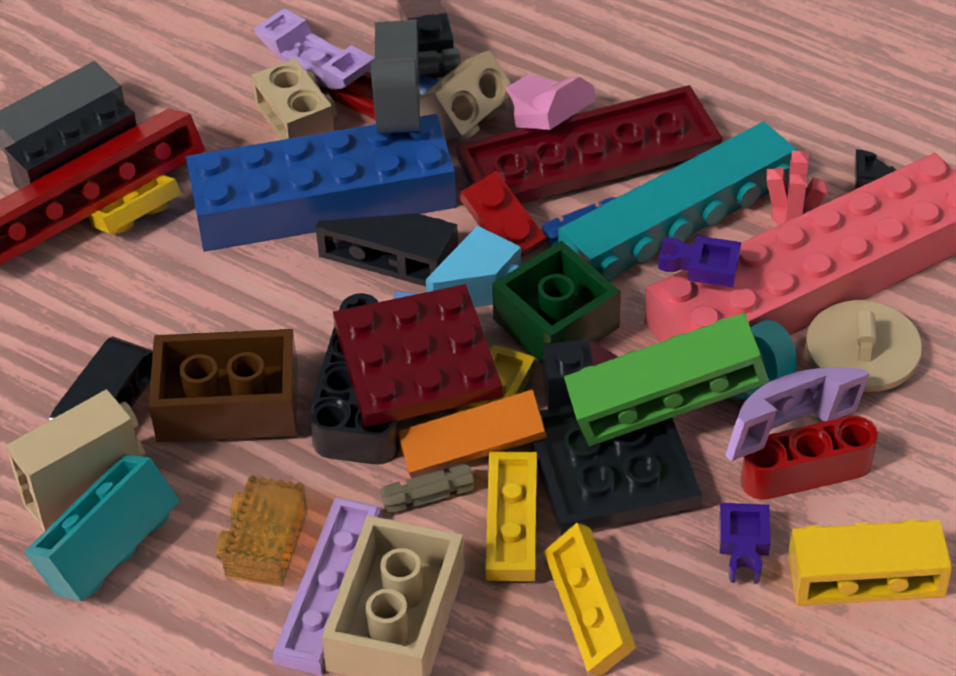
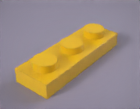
[485,452,537,581]
[543,523,637,676]

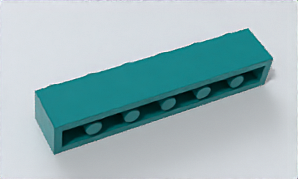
[558,121,797,281]

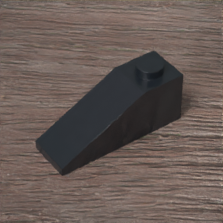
[397,0,454,78]
[316,213,458,287]

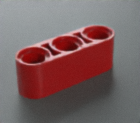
[740,416,878,500]

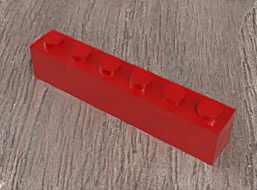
[0,108,206,265]

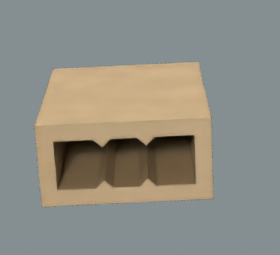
[5,389,145,532]

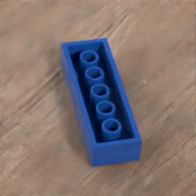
[186,114,456,252]

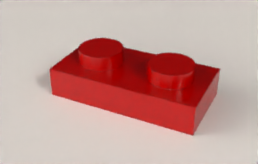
[459,171,546,258]

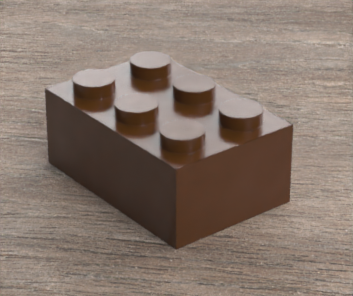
[149,329,298,442]

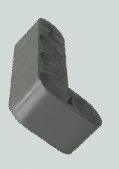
[371,20,420,134]

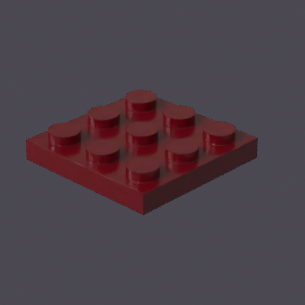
[333,284,503,427]

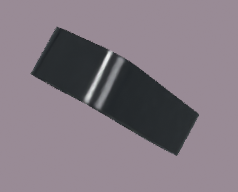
[309,293,400,465]

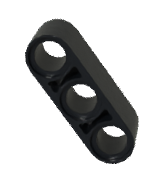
[49,336,153,421]

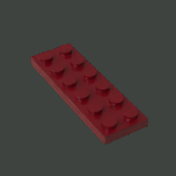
[457,85,723,204]

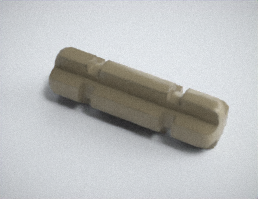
[381,463,474,513]

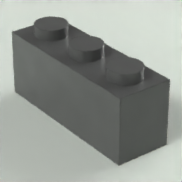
[0,61,125,154]

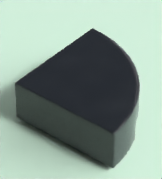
[854,149,896,189]

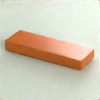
[398,389,547,478]

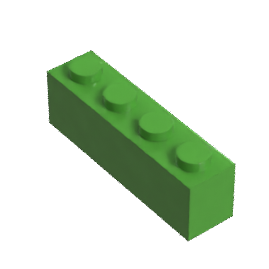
[564,313,769,446]

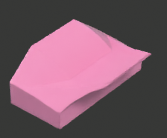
[505,74,596,130]

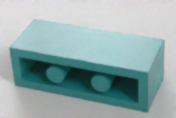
[23,454,180,601]

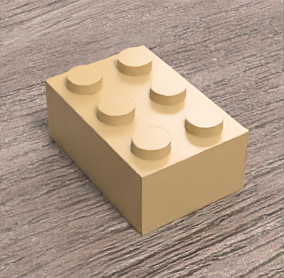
[322,515,465,676]

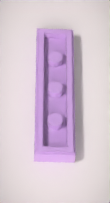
[272,497,382,676]

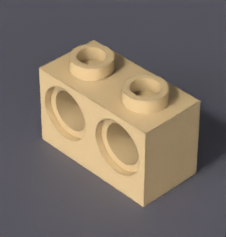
[420,50,511,142]
[251,58,337,140]

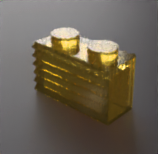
[216,475,308,587]

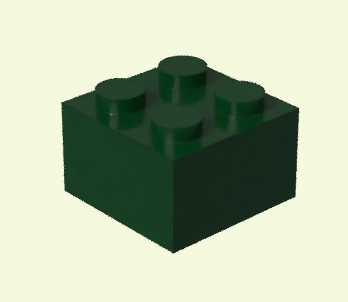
[492,241,621,364]

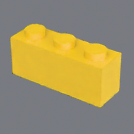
[788,519,952,606]

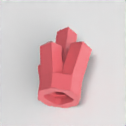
[766,150,828,225]

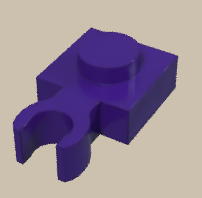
[658,236,741,288]
[719,503,770,584]

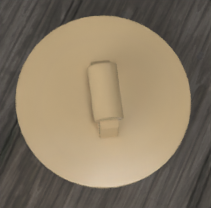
[806,300,922,392]

